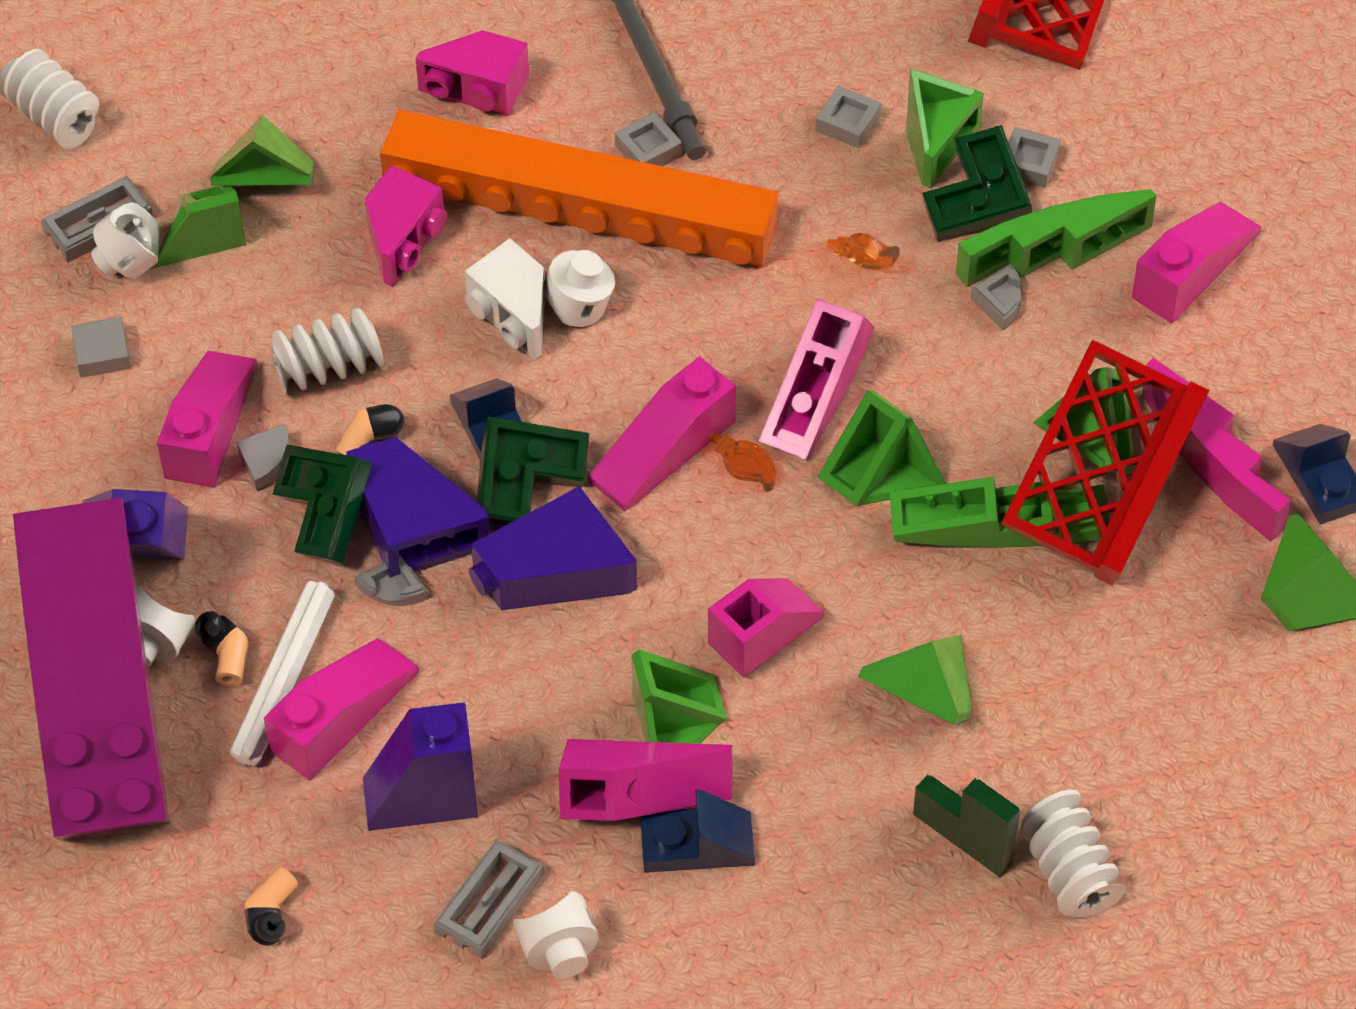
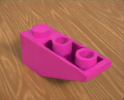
[559,739,733,821]

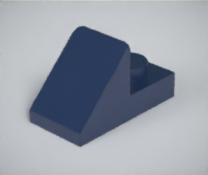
[450,378,522,460]
[1273,424,1356,525]
[640,790,755,873]

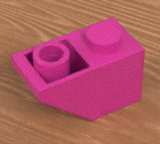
[415,30,529,116]
[365,165,447,287]
[708,578,824,678]

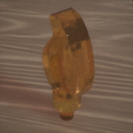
[826,233,900,270]
[709,431,776,492]

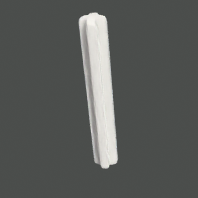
[230,581,335,766]

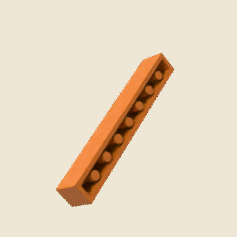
[380,109,779,268]

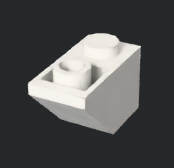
[464,238,545,360]

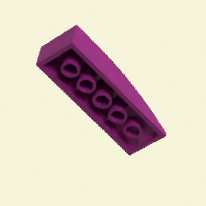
[13,497,170,840]

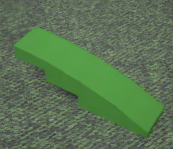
[956,189,1157,287]
[890,477,1109,548]

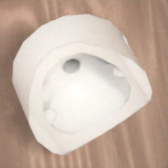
[91,202,159,279]
[544,250,615,327]
[136,586,195,667]
[513,891,599,979]

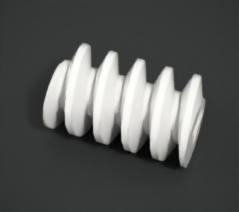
[0,49,99,149]
[271,308,384,395]
[1020,789,1127,918]

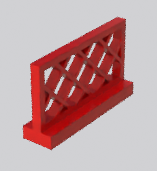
[968,0,1104,70]
[1000,339,1210,585]

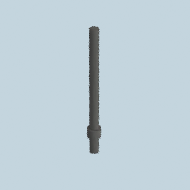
[612,0,706,160]

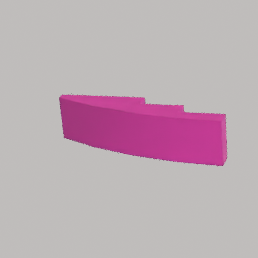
[1142,357,1291,542]

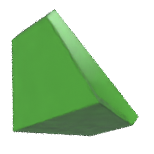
[906,68,984,189]
[211,115,315,186]
[150,186,246,269]
[1033,367,1135,476]
[817,389,946,506]
[1261,514,1356,631]
[858,635,972,724]
[631,649,727,744]

